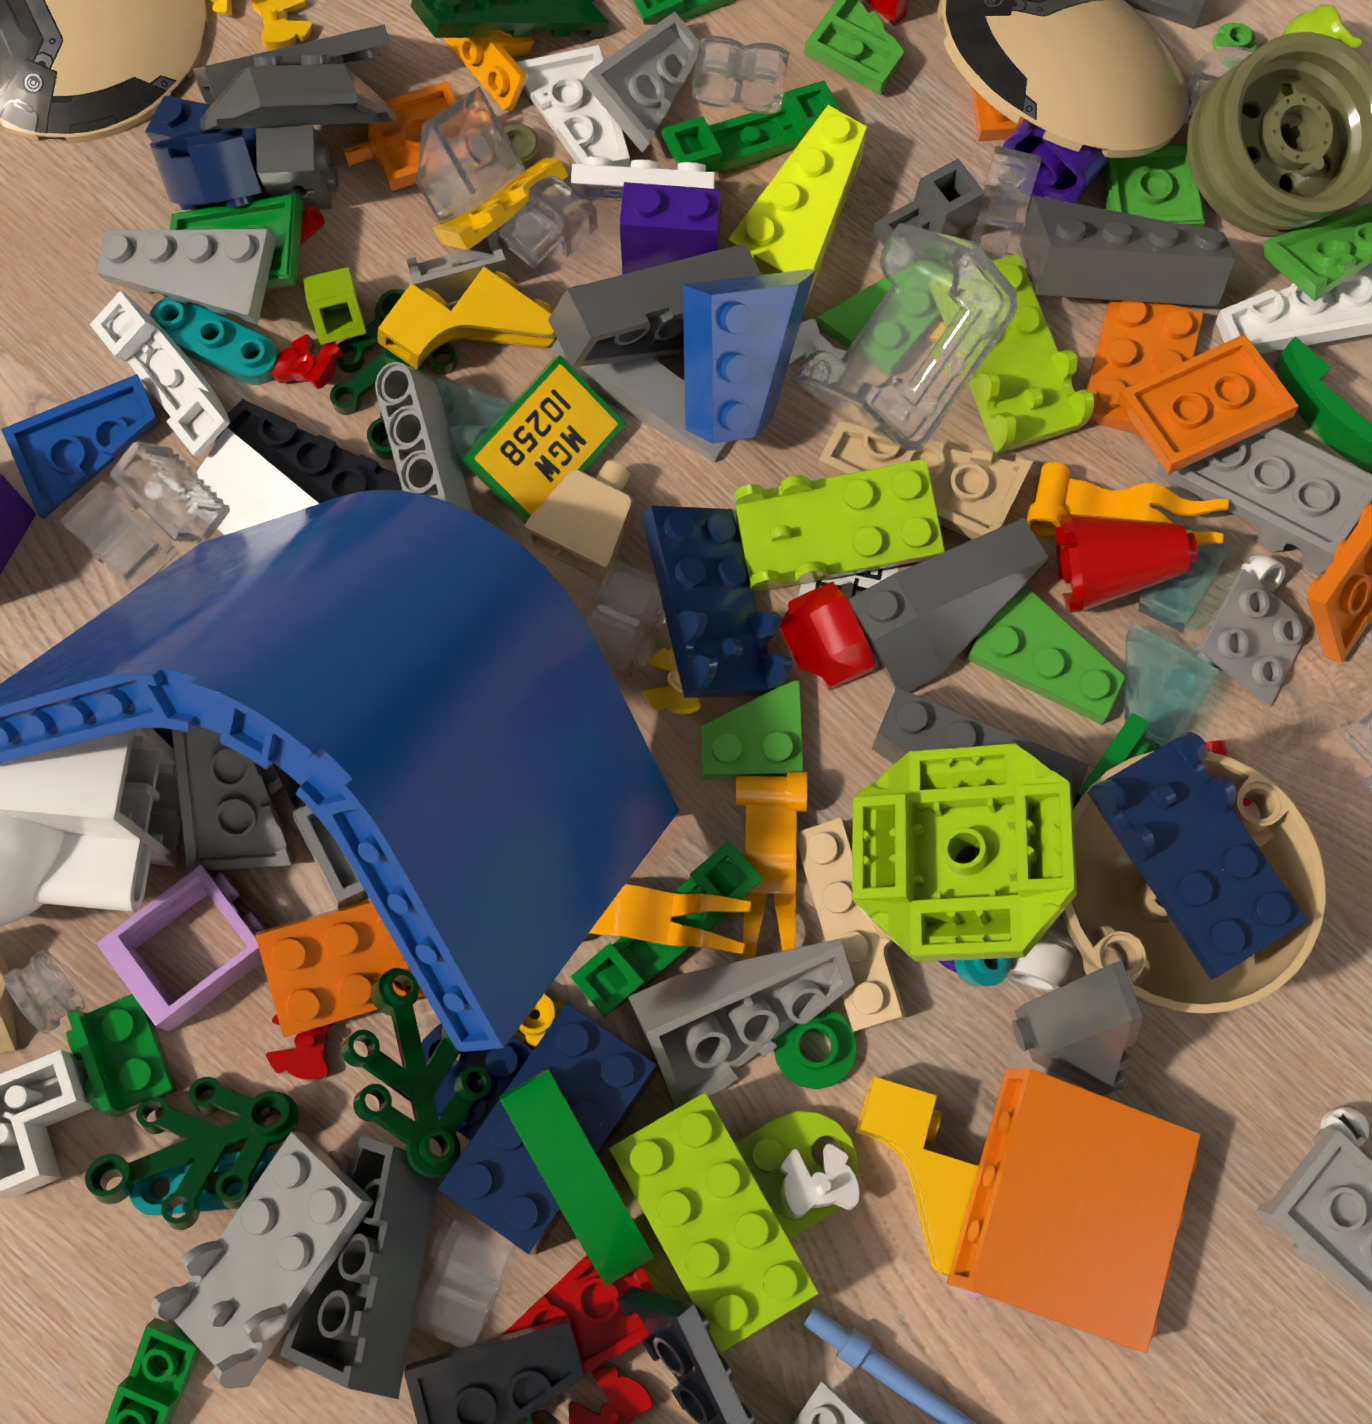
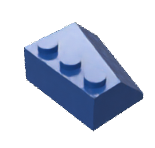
[683,269,815,444]

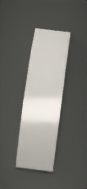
[89,291,230,457]

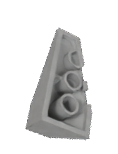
[552,339,729,462]
[628,939,855,1109]

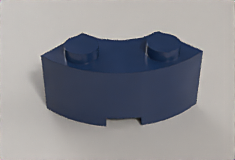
[149,128,261,210]

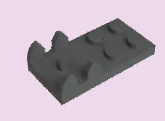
[193,24,390,105]

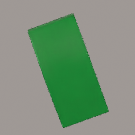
[105,1317,200,1424]

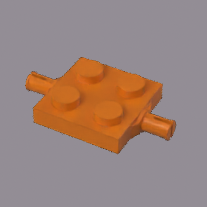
[342,81,496,191]

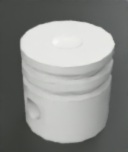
[1007,918,1077,992]

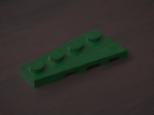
[410,0,609,38]

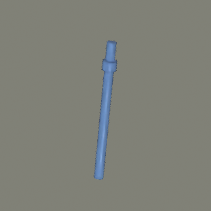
[802,1305,978,1424]

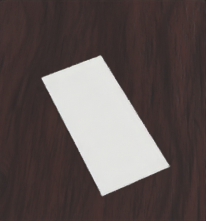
[180,427,319,535]

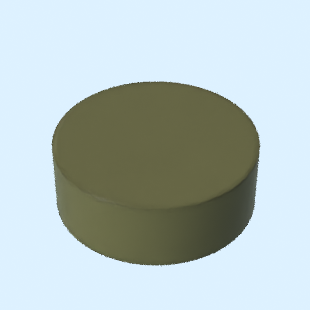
[493,123,540,172]

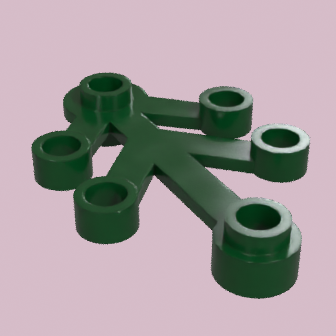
[330,289,457,460]
[341,968,491,1178]
[85,1077,299,1230]

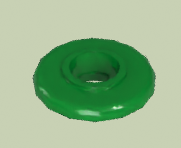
[774,1007,857,1090]

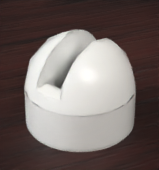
[1241,554,1285,593]
[1320,1106,1370,1148]

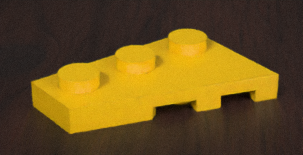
[433,158,569,251]

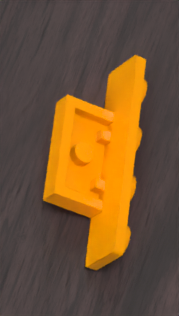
[410,0,535,111]

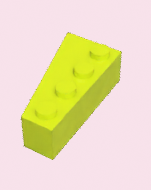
[727,105,867,314]

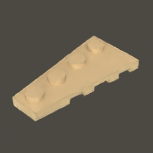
[817,421,1033,540]

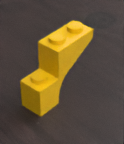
[378,267,557,370]
[855,1076,979,1276]

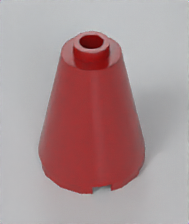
[1055,513,1198,613]

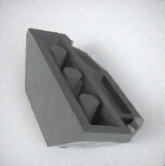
[200,55,396,130]

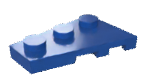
[1,374,160,519]

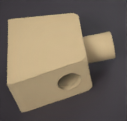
[524,460,634,585]

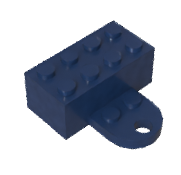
[422,1003,657,1255]

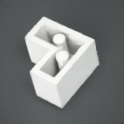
[0,1050,93,1199]

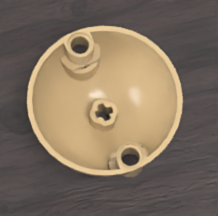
[1061,751,1326,1014]

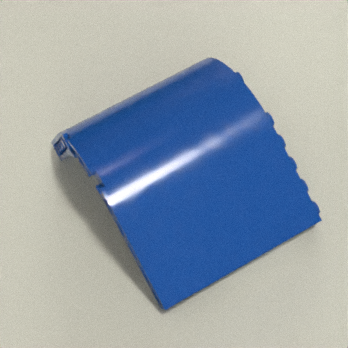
[0,490,679,1052]

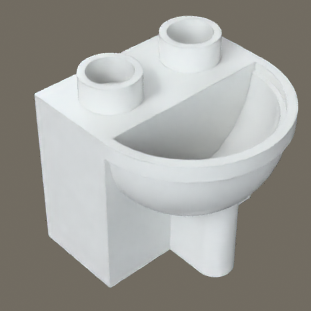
[0,728,182,926]

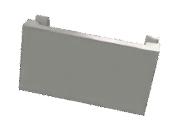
[405,231,508,303]

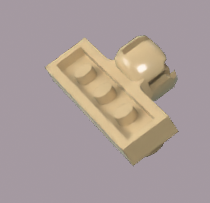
[796,817,906,1032]

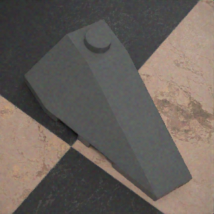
[849,517,1049,692]
[1012,961,1143,1096]

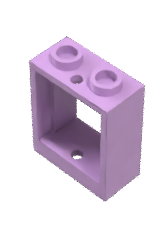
[96,865,266,1032]

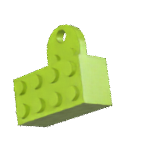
[609,1092,858,1353]

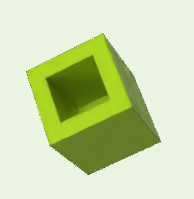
[303,267,367,345]

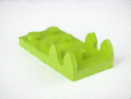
[929,253,1094,454]
[734,458,945,593]

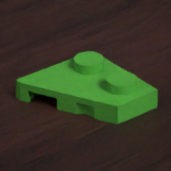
[804,0,905,95]
[701,680,803,780]

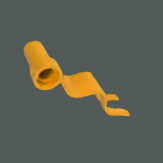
[1026,462,1230,546]
[736,771,807,960]
[588,884,751,954]

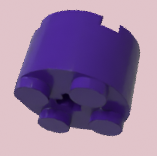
[1002,119,1110,203]

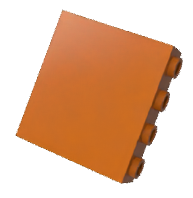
[946,1068,1201,1353]

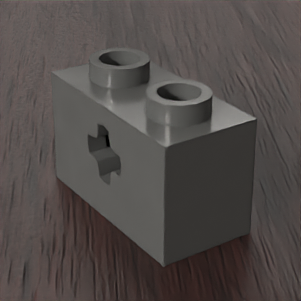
[256,125,339,210]

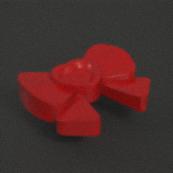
[271,334,343,389]
[266,1014,336,1081]
[569,1367,653,1424]

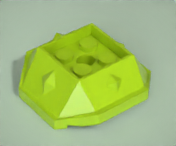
[852,743,1077,962]

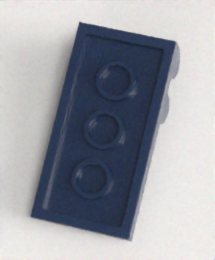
[641,506,792,698]
[1087,732,1309,980]

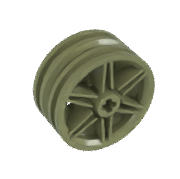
[1187,32,1372,236]

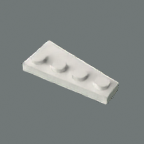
[1216,262,1372,354]

